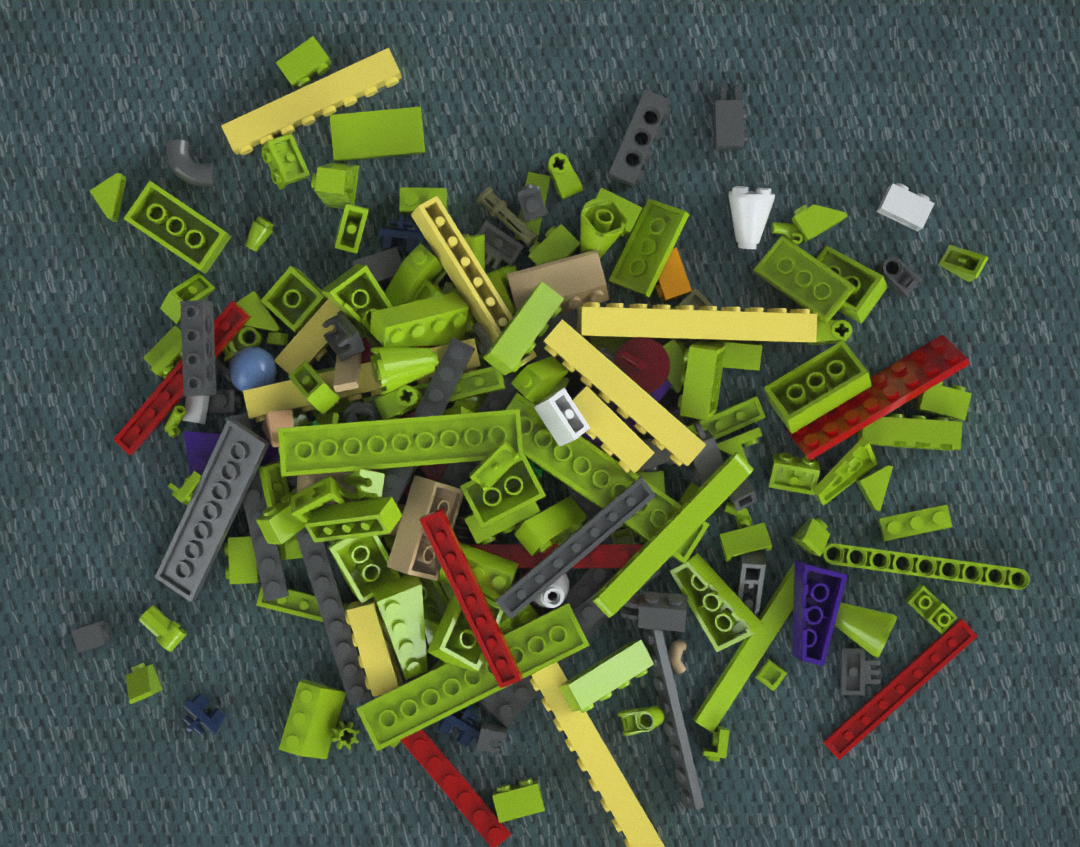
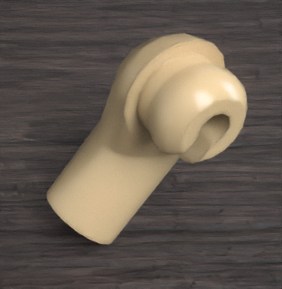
[668,639,687,675]

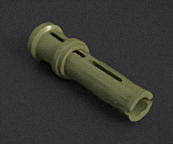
[476,187,538,246]

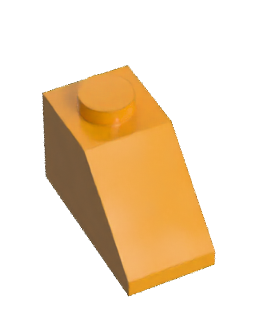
[655,247,692,303]

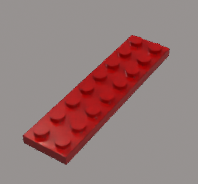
[786,334,970,460]

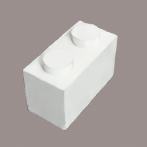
[877,183,935,232]
[534,388,590,447]

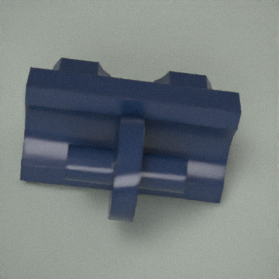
[378,213,422,252]
[183,693,225,735]
[438,705,481,747]

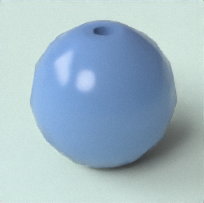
[228,347,277,392]

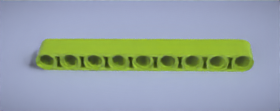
[592,452,754,618]
[820,543,1030,590]

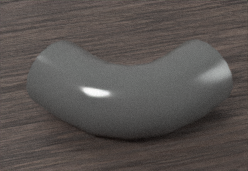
[166,140,215,187]

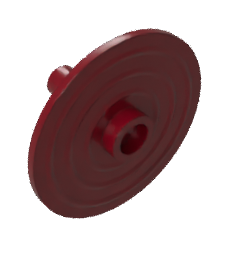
[614,337,670,393]

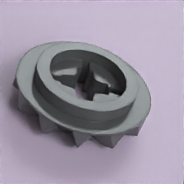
[343,401,381,423]

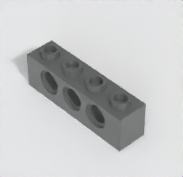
[608,89,672,188]
[180,300,217,396]

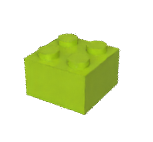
[261,266,328,333]

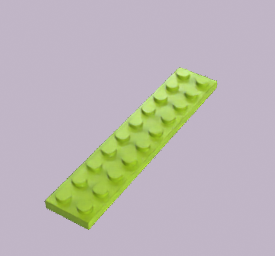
[505,393,710,564]
[278,409,523,477]
[356,602,590,751]

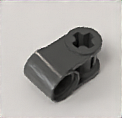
[877,257,923,299]

